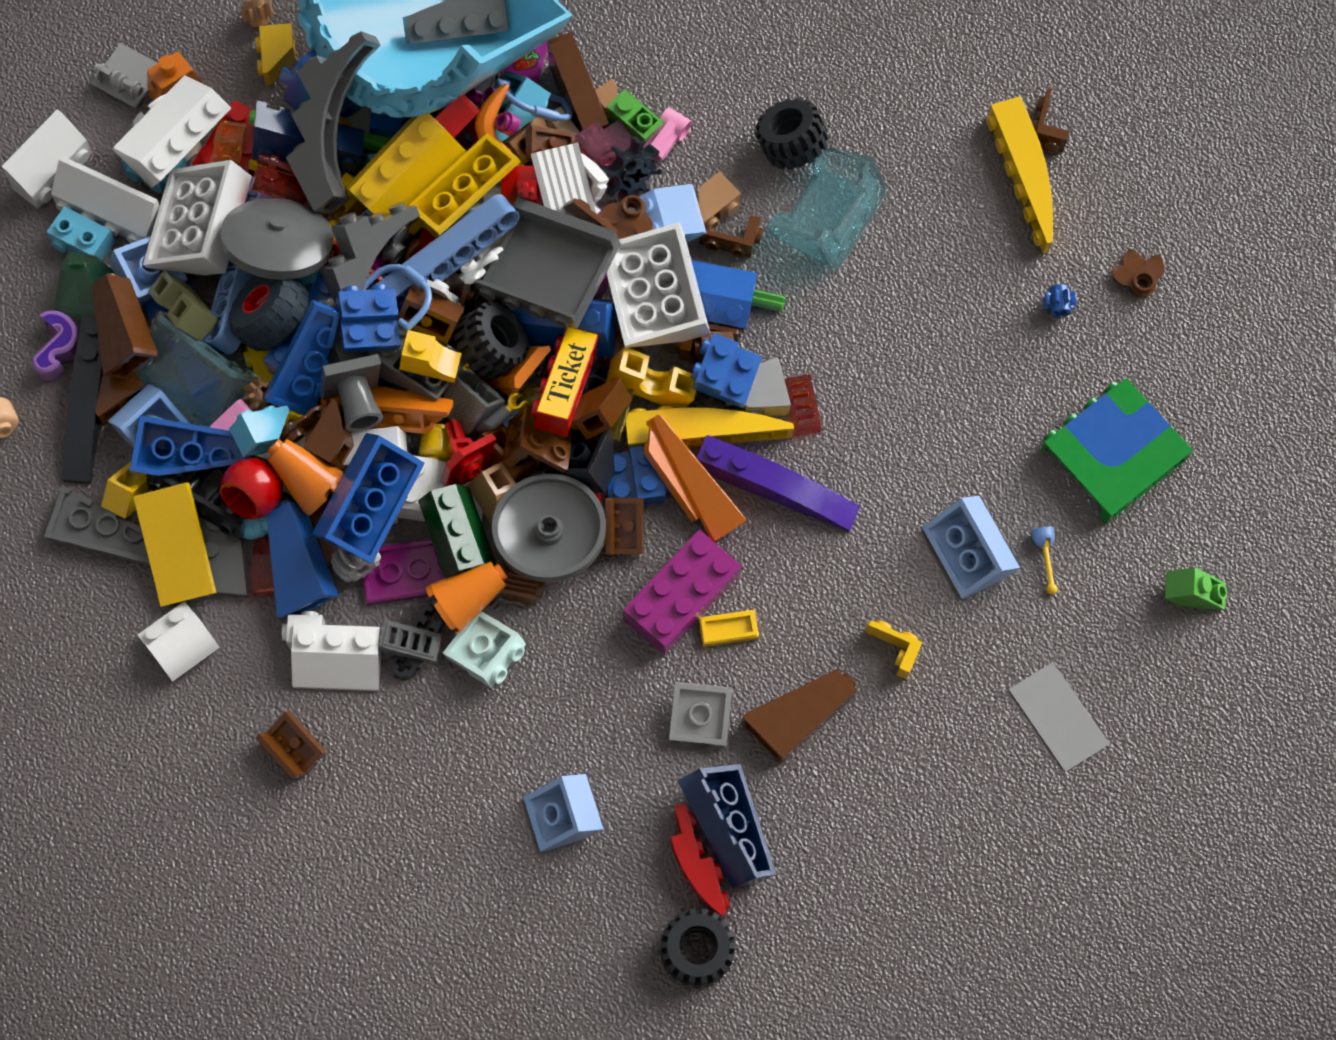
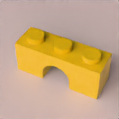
[606,346,696,408]

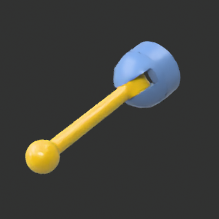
[1031,527,1058,595]

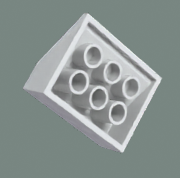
[143,160,252,275]
[606,222,710,348]

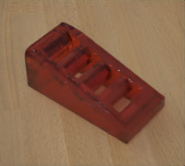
[784,374,822,436]

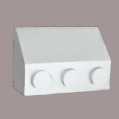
[2,109,92,209]
[291,624,381,691]

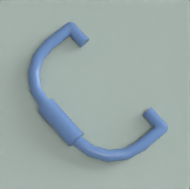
[495,79,573,122]
[364,264,432,331]

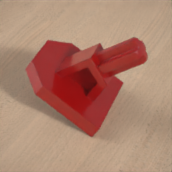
[501,166,544,206]
[440,419,497,487]

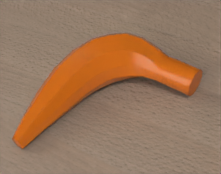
[475,83,511,152]

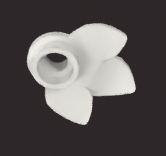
[459,247,503,284]

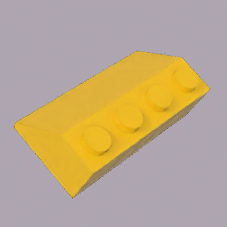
[408,133,521,238]

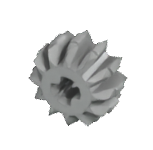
[330,549,381,582]

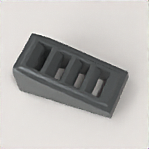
[378,620,442,663]

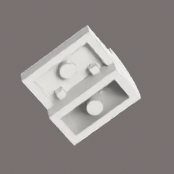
[138,601,220,682]

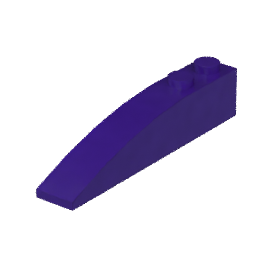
[697,435,860,532]

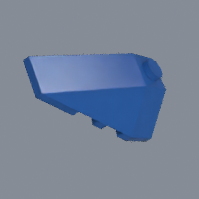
[130,415,250,476]

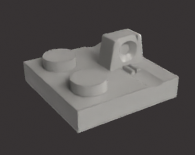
[669,682,732,746]

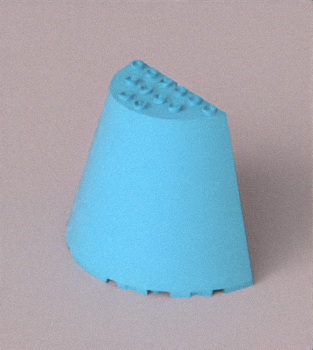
[297,0,572,118]

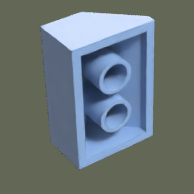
[922,496,1020,599]

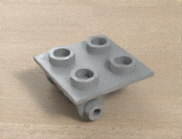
[91,43,157,108]

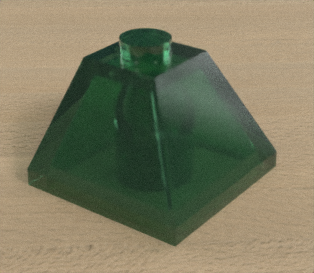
[54,251,115,317]

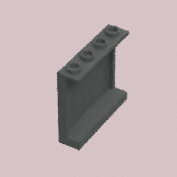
[473,197,621,329]

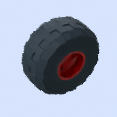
[229,276,310,351]

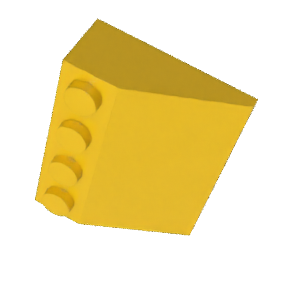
[345,113,466,235]

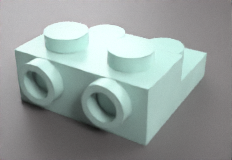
[443,611,526,688]

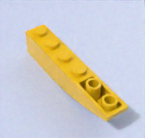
[986,96,1053,254]

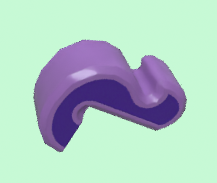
[32,311,79,381]

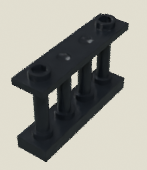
[146,466,244,540]

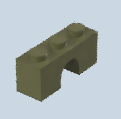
[148,270,218,342]

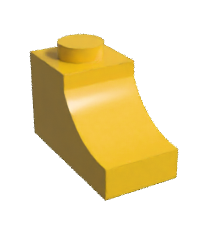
[399,330,461,383]
[101,461,149,519]

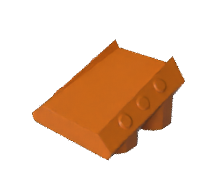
[491,346,551,397]

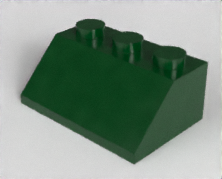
[418,484,496,578]

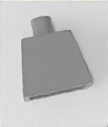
[725,357,791,416]

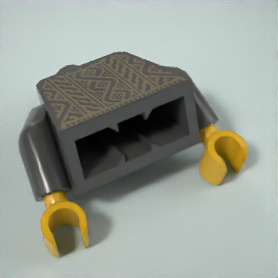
[443,363,529,438]

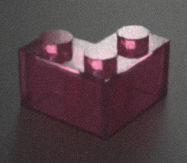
[575,120,633,178]

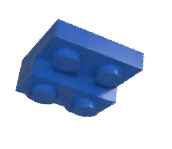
[336,284,401,353]
[690,333,762,408]
[607,445,670,505]

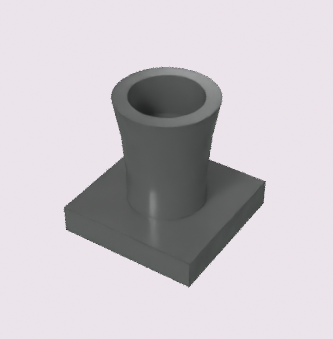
[320,354,384,432]

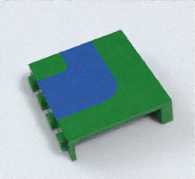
[1040,378,1193,524]

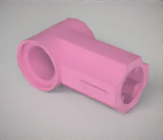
[643,107,692,162]

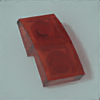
[251,537,275,597]

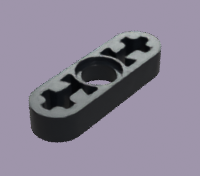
[391,604,445,680]

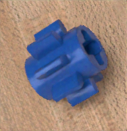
[1043,284,1077,317]

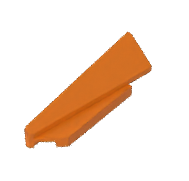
[321,386,453,434]
[644,414,746,542]

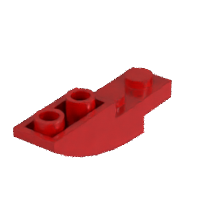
[670,803,730,919]

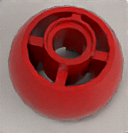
[220,458,283,520]

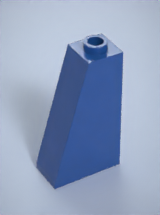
[267,500,339,619]

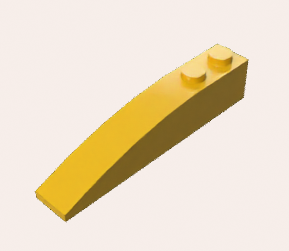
[625,406,794,451]

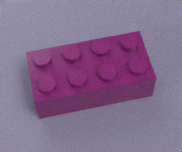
[623,529,741,656]

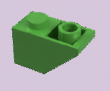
[606,89,664,142]
[1165,567,1227,610]

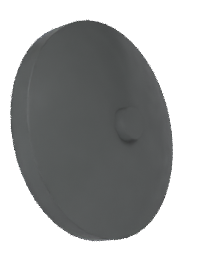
[220,198,334,280]
[492,474,606,582]

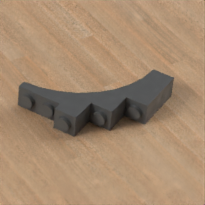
[286,31,381,215]
[318,202,420,365]

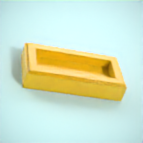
[698,610,759,647]

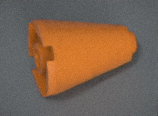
[267,439,344,516]
[425,562,508,635]

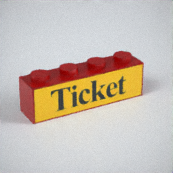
[531,326,599,437]

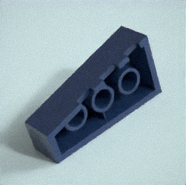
[252,100,364,172]
[677,764,776,889]

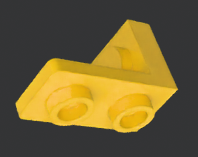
[865,620,923,680]

